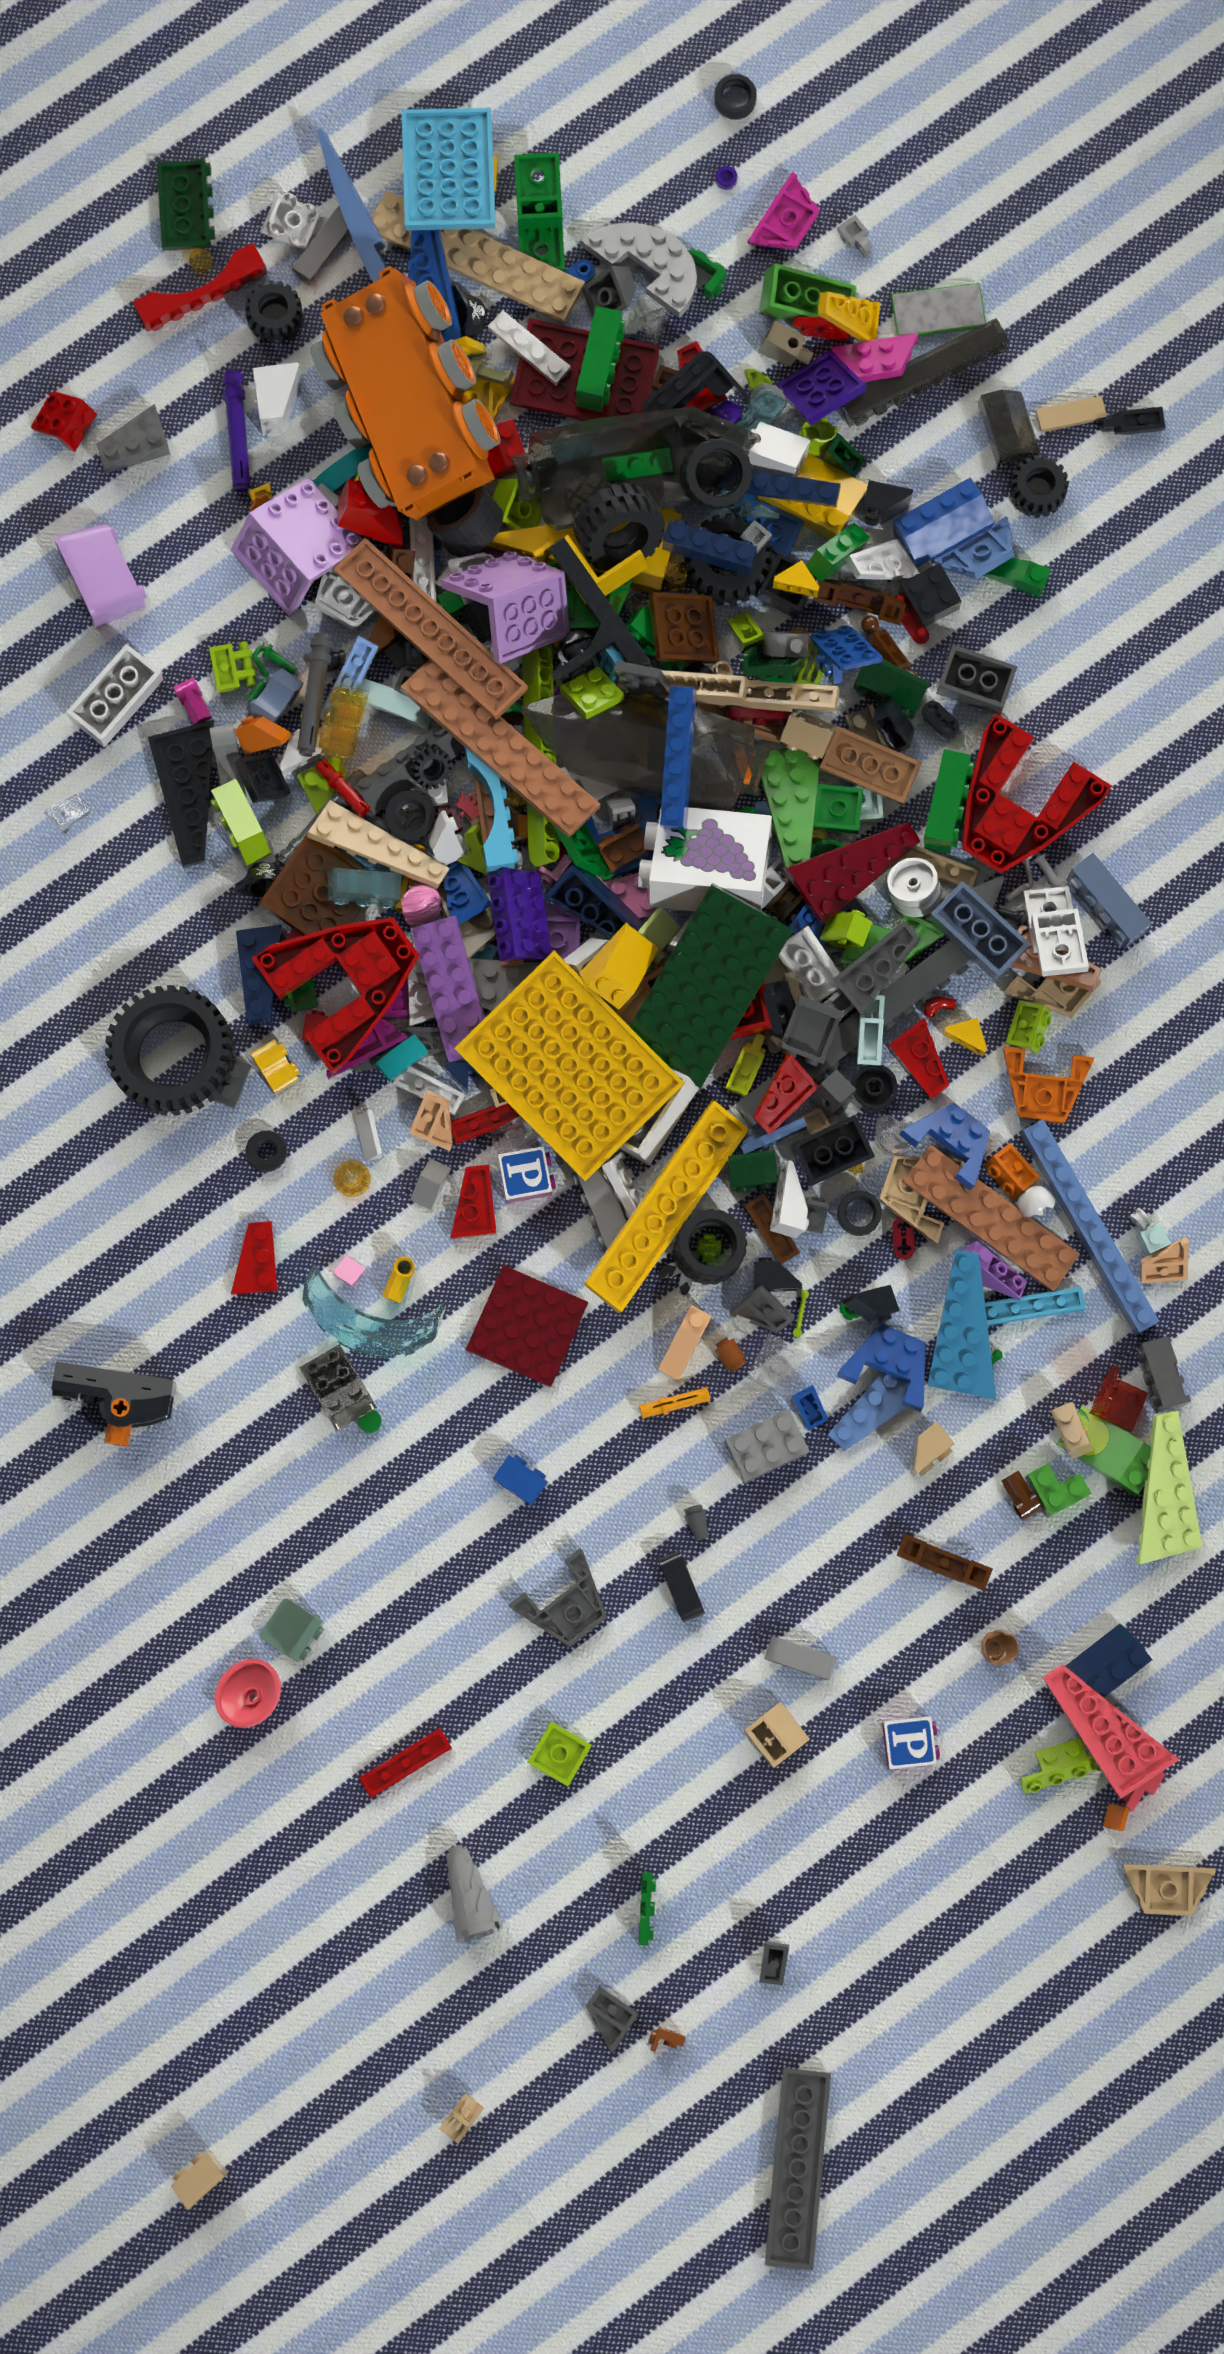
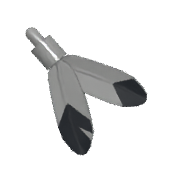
[659,1247,702,1295]

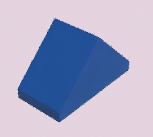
[790,1385,828,1431]

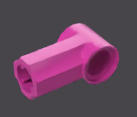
[173,677,212,725]

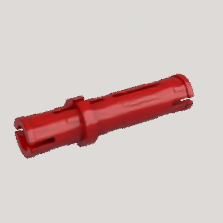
[315,759,371,817]

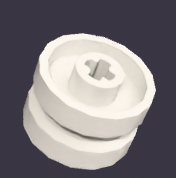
[888,858,942,917]

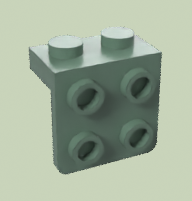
[260,1599,324,1663]

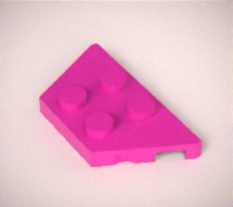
[747,171,820,250]
[832,333,918,382]

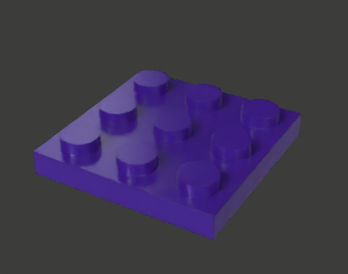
[776,350,867,425]

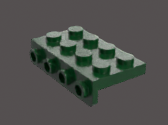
[157,156,215,251]
[740,645,806,680]

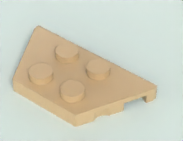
[1123,1864,1216,1916]

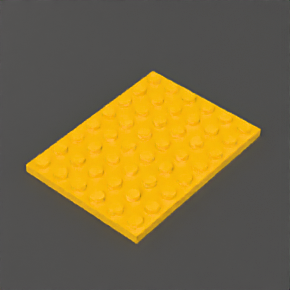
[454,951,685,1182]

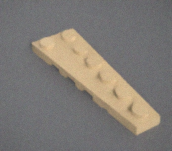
[307,800,450,889]

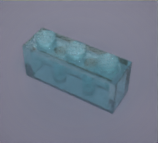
[328,868,401,908]

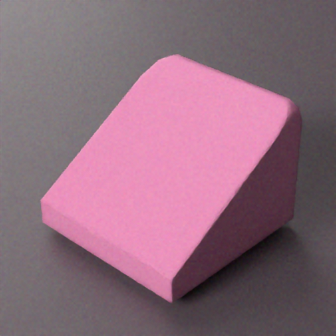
[333,1256,366,1288]

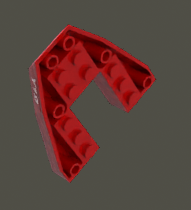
[962,713,1112,873]
[251,917,420,1076]

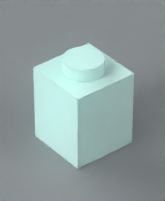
[1136,1223,1171,1256]

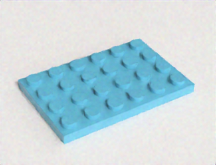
[402,108,495,230]

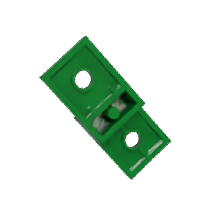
[514,152,565,272]

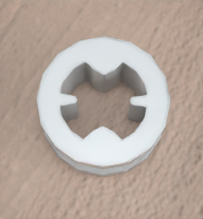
[1129,1208,1152,1231]

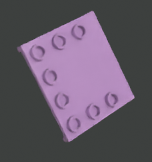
[231,478,363,617]
[441,551,570,664]

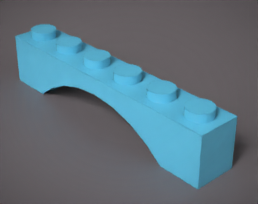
[464,747,518,875]

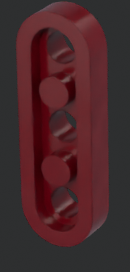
[726,708,792,726]

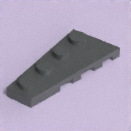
[833,920,920,1016]
[355,1027,445,1073]

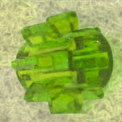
[697,1233,721,1262]

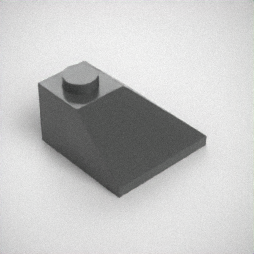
[583,266,637,318]

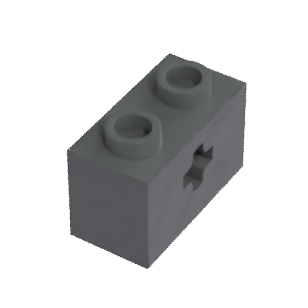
[810,1069,856,1119]

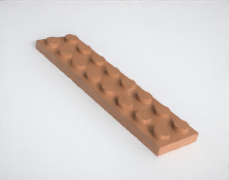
[902,1144,1080,1291]

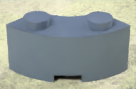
[247,668,304,725]

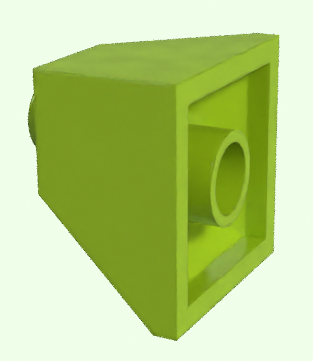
[492,479,547,530]

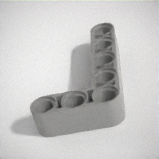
[209,724,247,848]

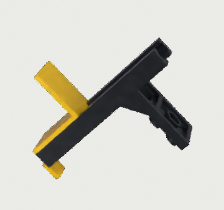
[532,535,652,689]

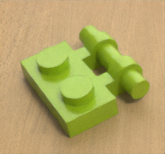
[209,642,257,693]

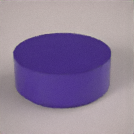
[715,166,738,190]

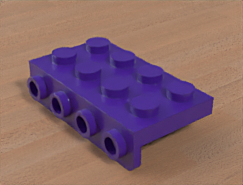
[488,867,552,963]

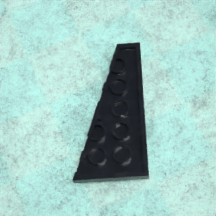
[148,720,215,868]

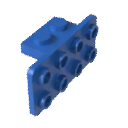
[810,625,883,684]

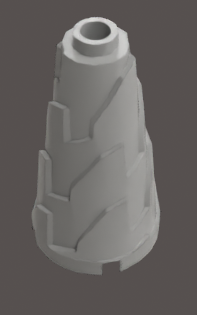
[446,1845,504,1942]

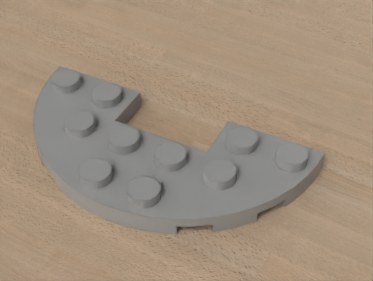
[580,223,697,318]

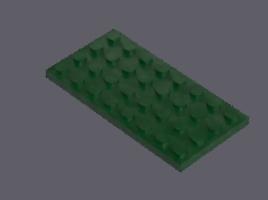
[629,883,793,1089]

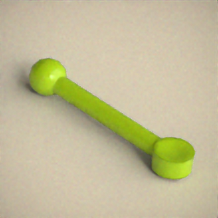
[793,1290,809,1338]

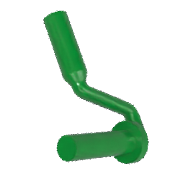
[247,644,297,702]

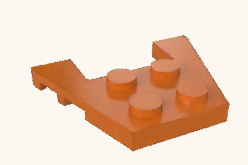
[1003,1046,1094,1124]

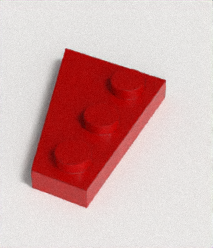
[677,341,728,418]
[888,1017,950,1100]
[450,1164,497,1240]

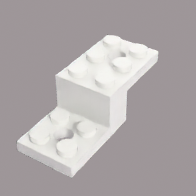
[1023,886,1089,976]

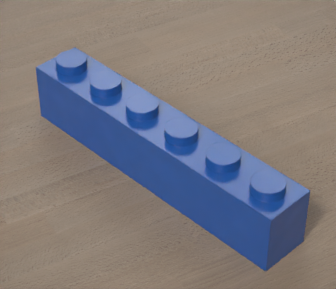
[660,686,697,830]

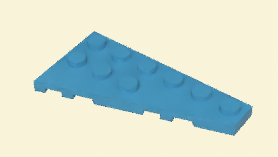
[927,1249,996,1400]

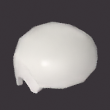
[1017,1186,1056,1217]

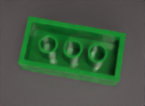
[576,306,626,412]
[924,749,974,854]

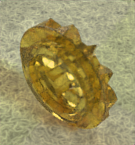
[333,1160,371,1197]

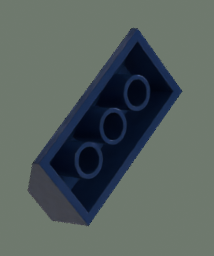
[1065,1624,1153,1698]

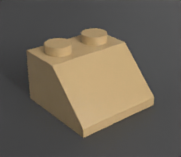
[780,710,838,759]
[171,2151,228,2210]

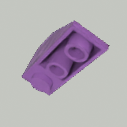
[960,1241,1027,1300]

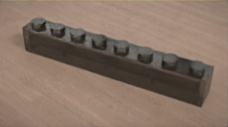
[839,318,1010,427]

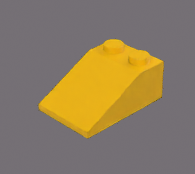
[579,923,659,1010]

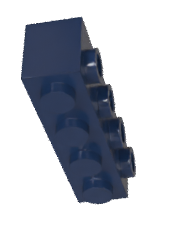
[662,520,757,576]

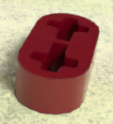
[892,1217,915,1261]

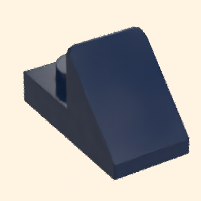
[444,1062,483,1093]

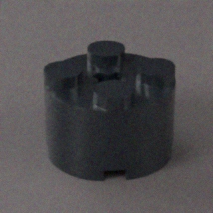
[851,1065,898,1115]

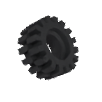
[408,744,453,789]

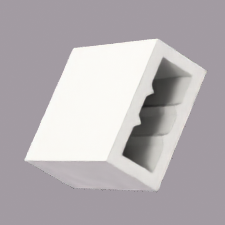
[742,422,810,477]

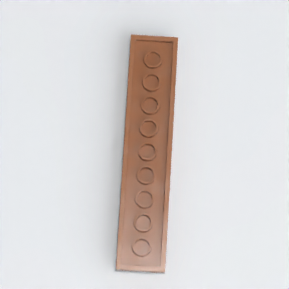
[333,538,528,720]
[400,660,601,838]

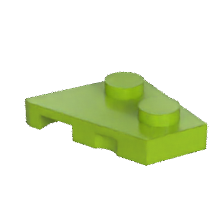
[297,755,348,814]

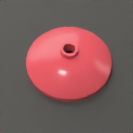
[215,1659,281,1728]

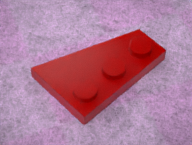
[752,1053,819,1135]
[231,1221,278,1295]

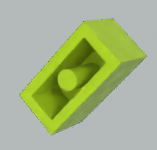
[820,910,872,949]

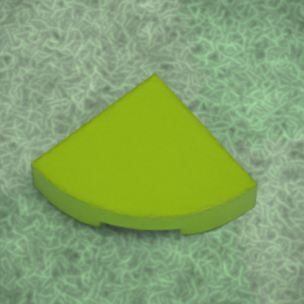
[744,369,772,393]

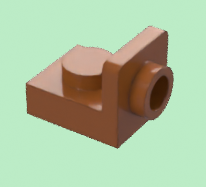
[648,2026,686,2052]

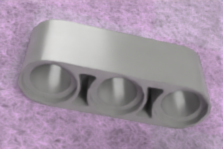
[764,1636,837,1681]

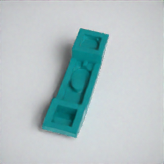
[313,443,373,494]

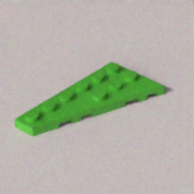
[755,748,820,868]

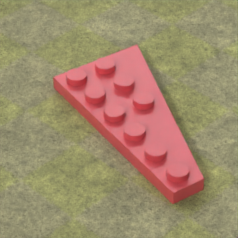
[1042,1664,1180,1799]

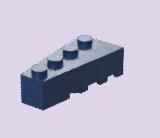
[544,864,645,938]
[236,925,283,1026]

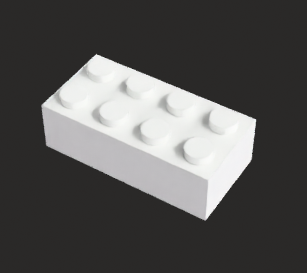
[67,644,164,747]

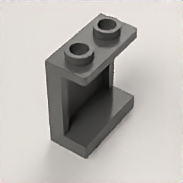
[779,995,844,1067]

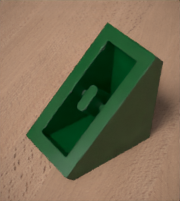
[824,433,865,478]

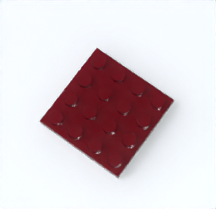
[465,1265,589,1388]

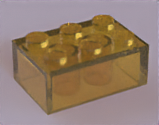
[319,684,369,760]

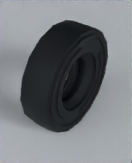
[246,1130,287,1172]

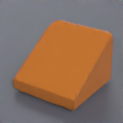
[1103,1804,1129,1831]

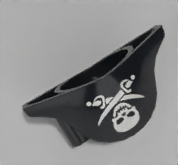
[452,284,487,337]
[234,862,282,897]

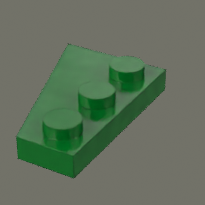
[638,1872,656,1946]

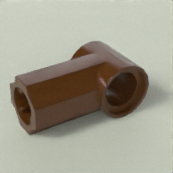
[1001,1470,1043,1521]

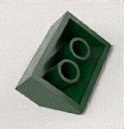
[853,659,930,719]

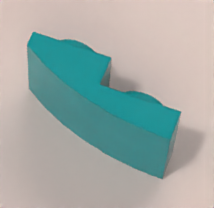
[375,1034,429,1082]

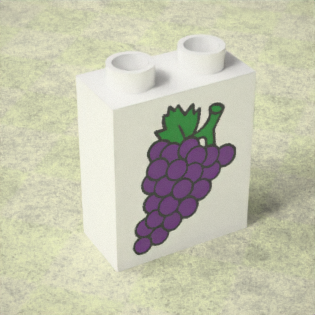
[638,807,772,911]

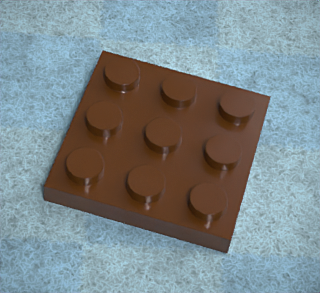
[648,592,720,664]

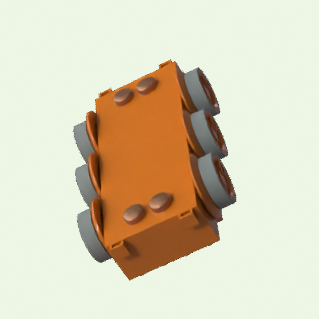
[311,266,500,521]

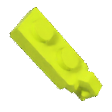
[725,1033,766,1097]

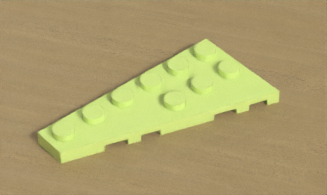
[1136,1410,1203,1564]

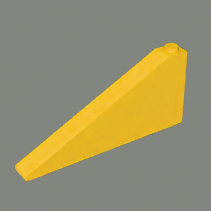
[487,508,681,594]

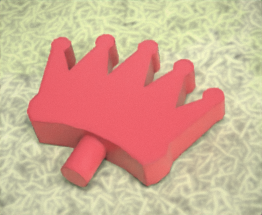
[455,791,479,820]

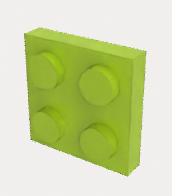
[560,667,624,720]
[527,1721,592,1787]

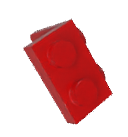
[31,391,97,452]

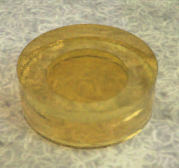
[189,248,212,272]

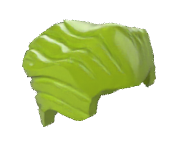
[799,417,838,456]

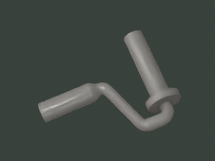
[1003,852,1062,904]

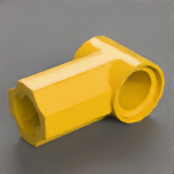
[382,1256,415,1304]

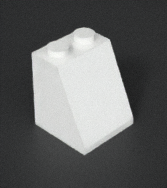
[253,362,301,437]

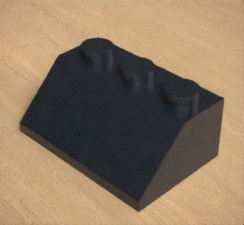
[790,1115,875,1186]

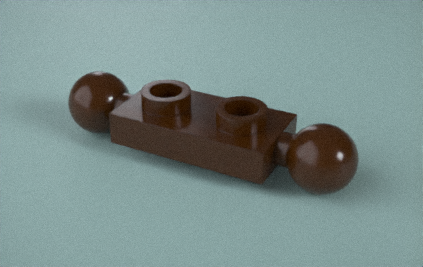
[861,615,919,677]

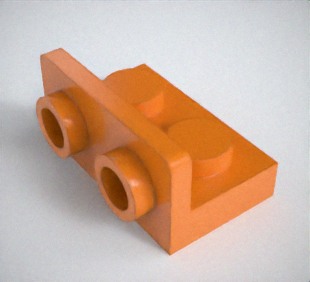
[984,1143,1041,1201]

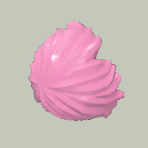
[401,882,441,927]

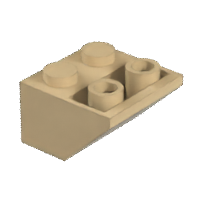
[911,1422,955,1477]
[743,1701,810,1768]

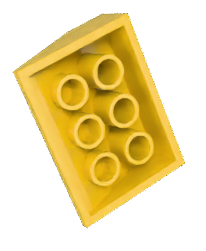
[758,453,868,540]

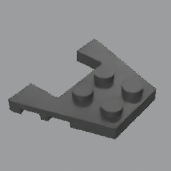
[508,1548,607,1647]

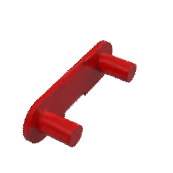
[894,595,929,644]

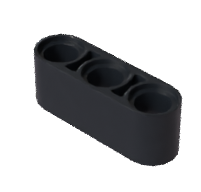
[658,1550,705,1622]

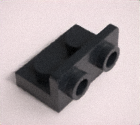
[763,980,795,1036]

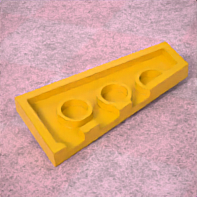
[818,292,880,342]

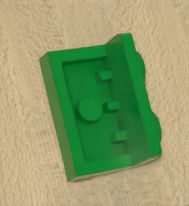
[283,978,319,1013]

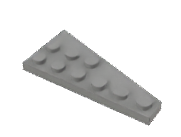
[408,958,541,1012]

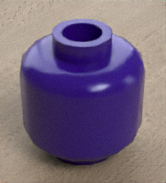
[708,399,742,433]

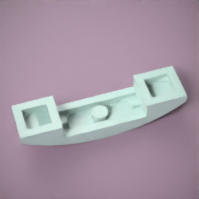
[353,679,433,730]

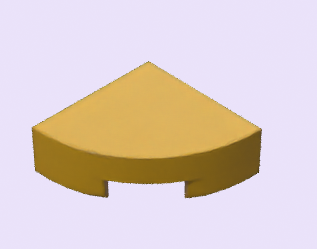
[248,483,271,504]

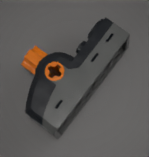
[51,1361,177,1447]

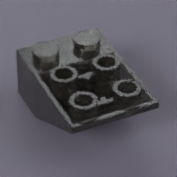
[299,1344,377,1431]

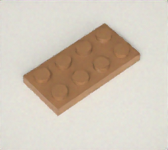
[819,726,922,805]

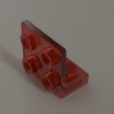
[1089,1364,1148,1432]

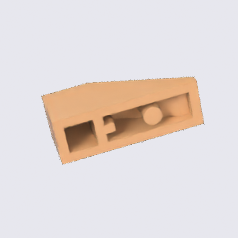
[658,1305,712,1381]

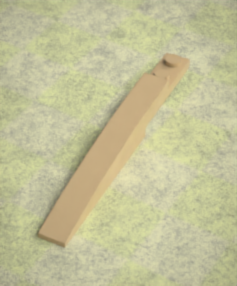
[616,670,839,712]

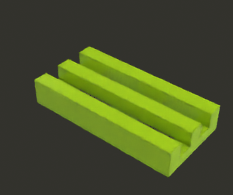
[795,641,823,685]

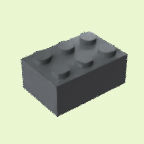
[936,645,1018,715]

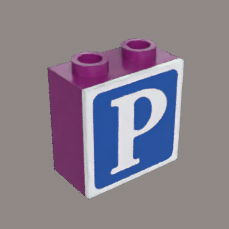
[498,1146,556,1204]
[882,1717,940,1770]

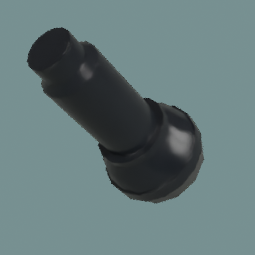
[995,908,1028,926]

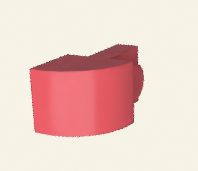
[1122,1772,1165,1811]

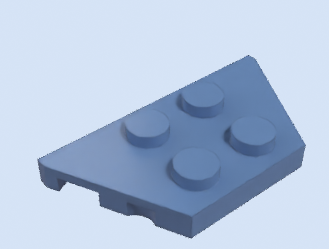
[933,516,1014,579]

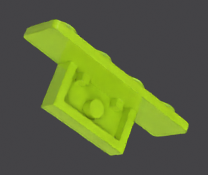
[1021,1737,1101,1794]

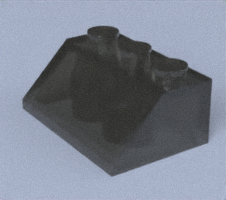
[978,389,1041,466]

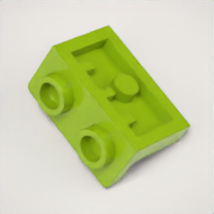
[1006,1000,1052,1055]

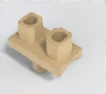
[439,2093,484,2143]

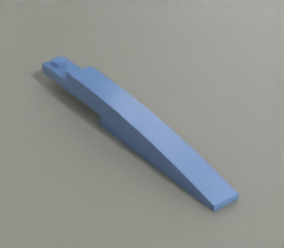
[317,128,387,282]

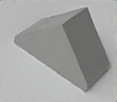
[410,1159,451,1210]

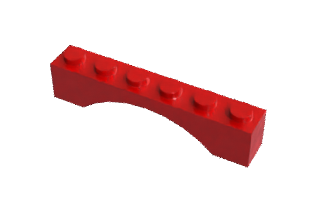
[133,243,267,332]

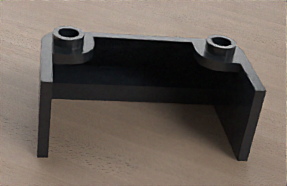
[642,351,751,460]

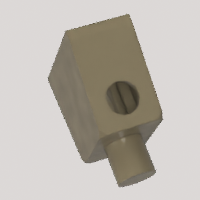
[758,320,814,366]

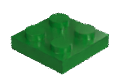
[813,784,863,834]

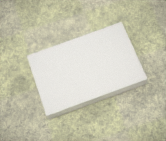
[779,926,840,1002]

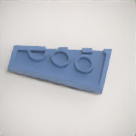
[827,1372,909,1451]

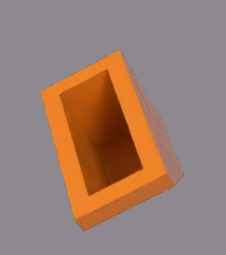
[234,716,292,754]

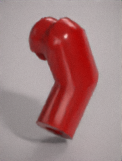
[923,996,956,1018]

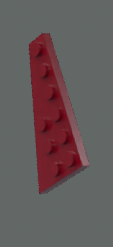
[783,823,921,924]

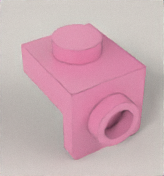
[538,854,573,885]

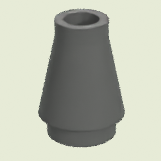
[683,1504,709,1541]

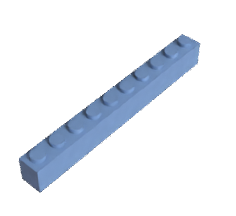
[1020,1119,1159,1336]

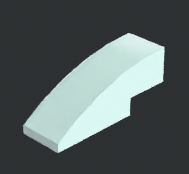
[857,995,885,1065]

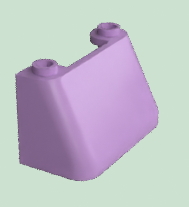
[54,523,147,629]

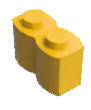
[250,1039,300,1095]

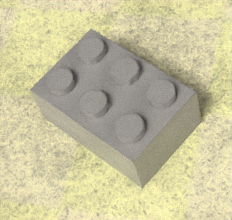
[724,1409,809,1484]

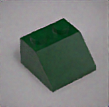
[727,1150,777,1194]

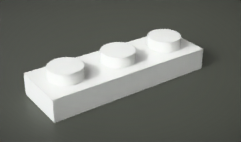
[393,1066,465,1116]

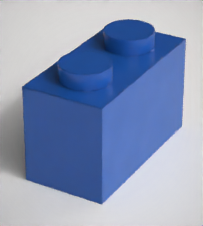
[493,1455,548,1507]

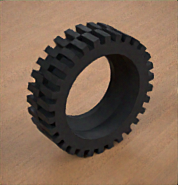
[105,985,236,1116]

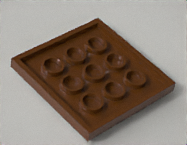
[258,832,385,936]

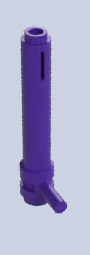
[222,370,250,492]

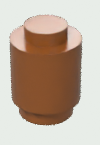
[714,1337,747,1373]

